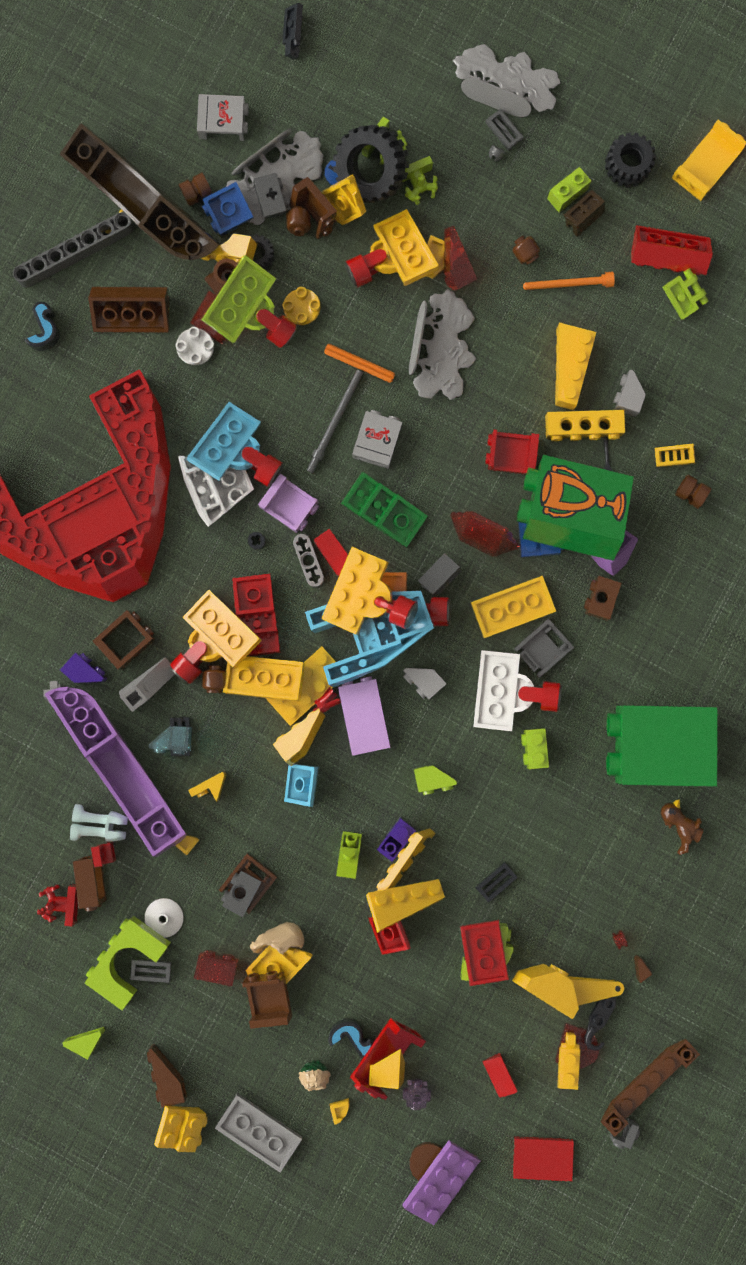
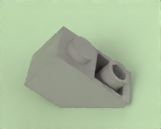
[613,370,646,417]
[403,668,446,700]

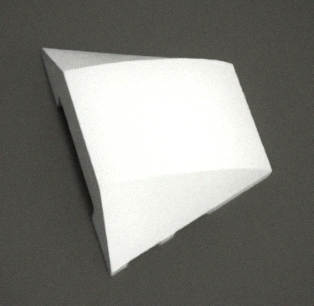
[178,456,254,527]

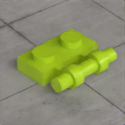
[662,268,708,319]

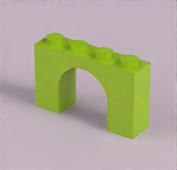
[85,916,171,1011]

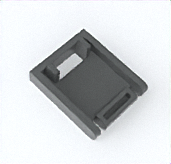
[514,619,574,678]

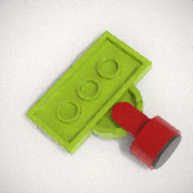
[202,255,297,348]

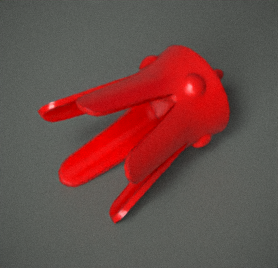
[313,686,341,713]

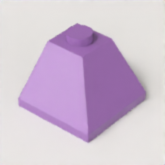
[591,530,638,576]

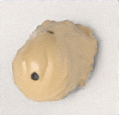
[250,922,304,955]

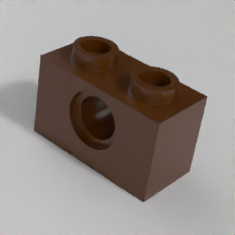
[584,576,621,621]

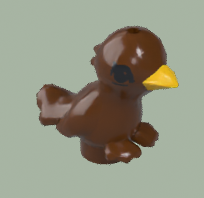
[661,800,704,855]

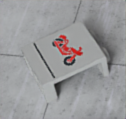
[197,94,249,141]
[352,410,402,469]

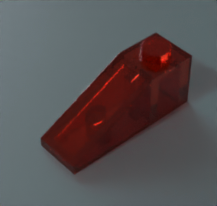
[444,226,477,290]

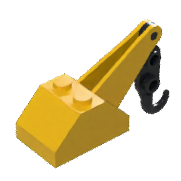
[512,964,624,1051]

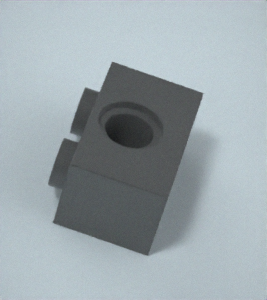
[221,871,261,917]

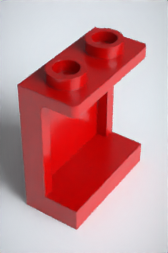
[485,429,539,474]

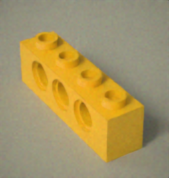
[545,410,625,441]

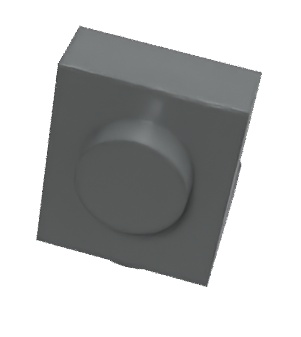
[609,1118,640,1149]

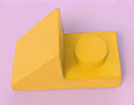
[188,771,226,801]

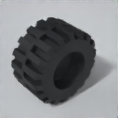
[605,132,656,188]

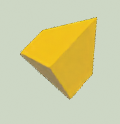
[369,1049,405,1089]

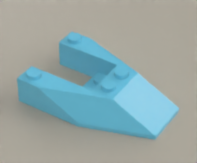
[305,591,434,687]

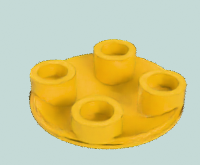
[282,287,321,325]

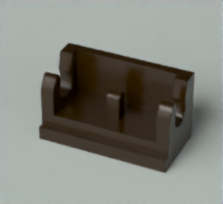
[564,190,605,237]

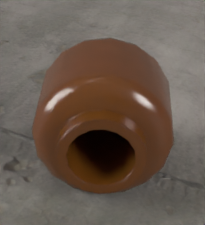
[286,206,311,236]
[512,235,540,265]
[202,666,226,693]

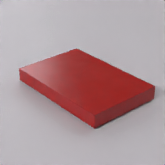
[460,920,509,986]
[513,1136,574,1181]

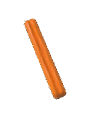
[324,344,395,383]

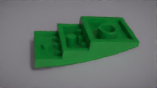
[341,472,428,548]

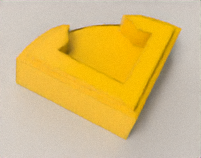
[176,835,199,855]
[330,1098,349,1125]

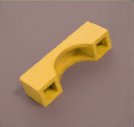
[201,234,257,264]

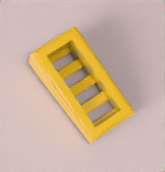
[655,444,695,467]

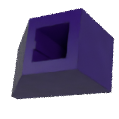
[60,653,107,683]
[377,817,416,862]

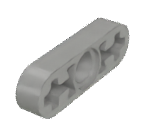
[293,534,324,587]

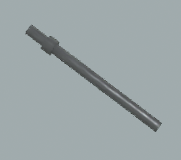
[306,370,363,474]

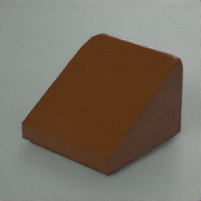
[634,955,652,983]

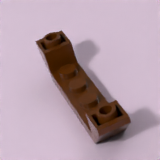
[600,1039,700,1137]

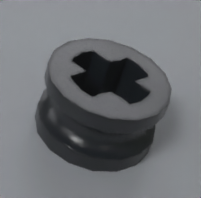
[248,532,265,550]

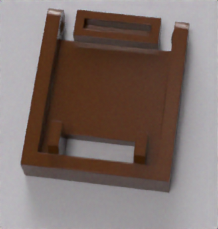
[219,853,278,914]

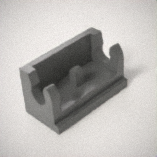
[418,553,461,597]

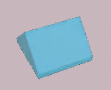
[284,764,319,807]

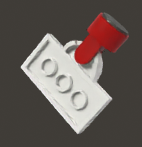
[473,651,562,731]

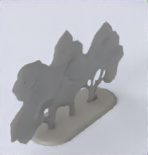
[453,44,560,117]
[226,128,324,225]
[409,289,476,400]

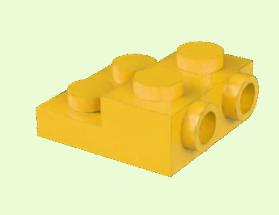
[154,1106,207,1152]

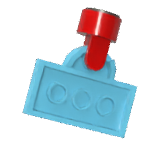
[187,402,284,487]

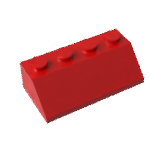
[631,225,713,275]

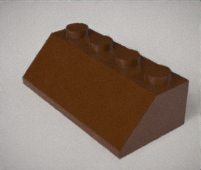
[88,287,169,332]

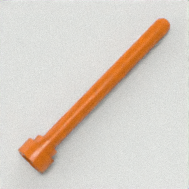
[523,272,614,290]

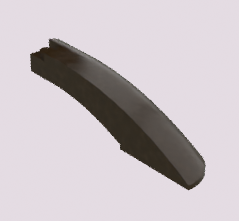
[59,123,219,260]

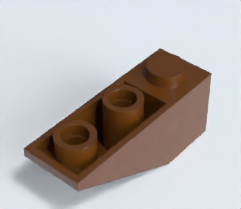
[147,1044,187,1108]

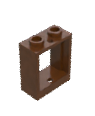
[93,610,156,670]
[73,856,107,911]

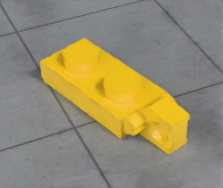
[557,1032,580,1090]

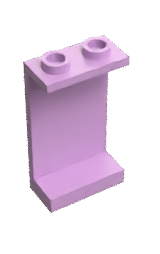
[338,677,390,756]

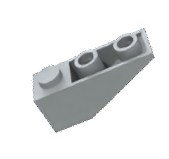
[119,657,175,712]

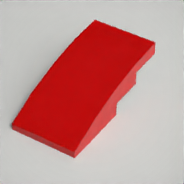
[232,574,280,657]

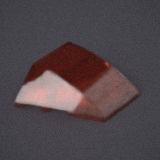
[450,511,520,557]

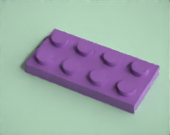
[402,1140,480,1225]

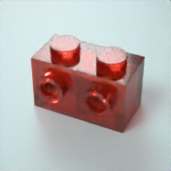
[194,950,239,986]

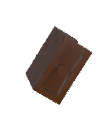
[289,177,337,239]
[242,971,293,1029]

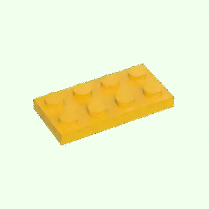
[471,576,556,638]
[266,647,336,726]
[223,657,305,701]

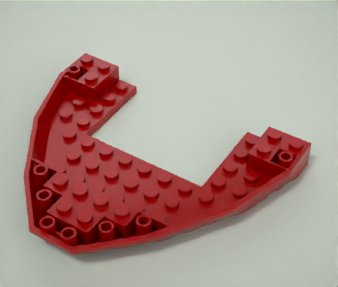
[0,369,171,603]

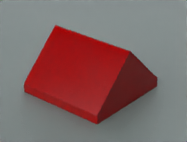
[368,917,411,955]

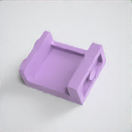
[258,474,319,533]

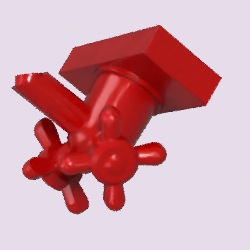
[37,884,79,926]

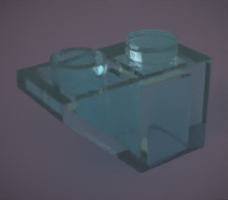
[149,726,192,754]

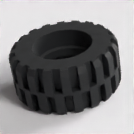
[333,125,409,203]

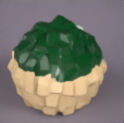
[299,1060,331,1091]

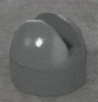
[489,145,505,161]

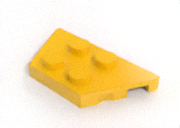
[321,174,366,225]
[246,945,312,984]

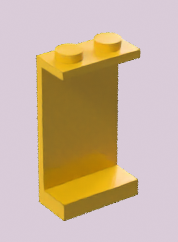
[672,120,746,201]

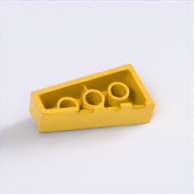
[555,322,596,410]

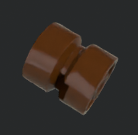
[178,172,213,207]
[675,474,711,509]

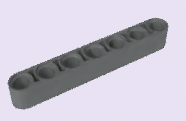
[13,212,134,288]

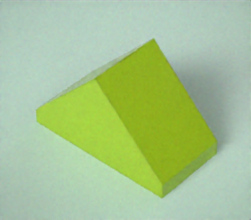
[62,1027,105,1060]

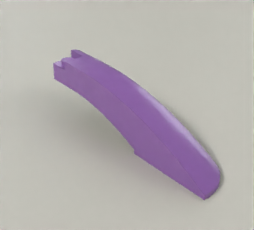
[45,687,187,857]

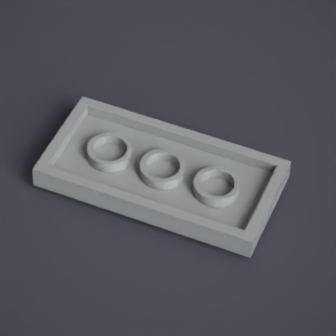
[215,1093,302,1172]

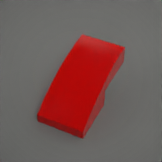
[91,842,116,867]

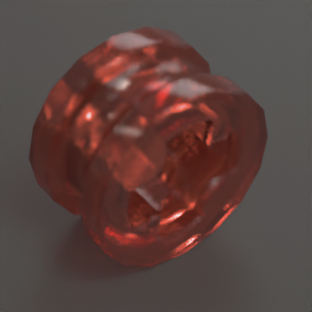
[612,930,628,950]

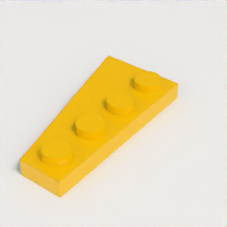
[376,828,435,891]
[366,879,445,933]

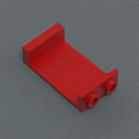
[350,1018,426,1100]

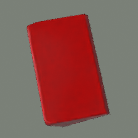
[482,1053,518,1098]

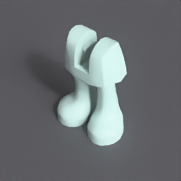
[70,804,128,842]

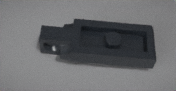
[282,3,303,60]

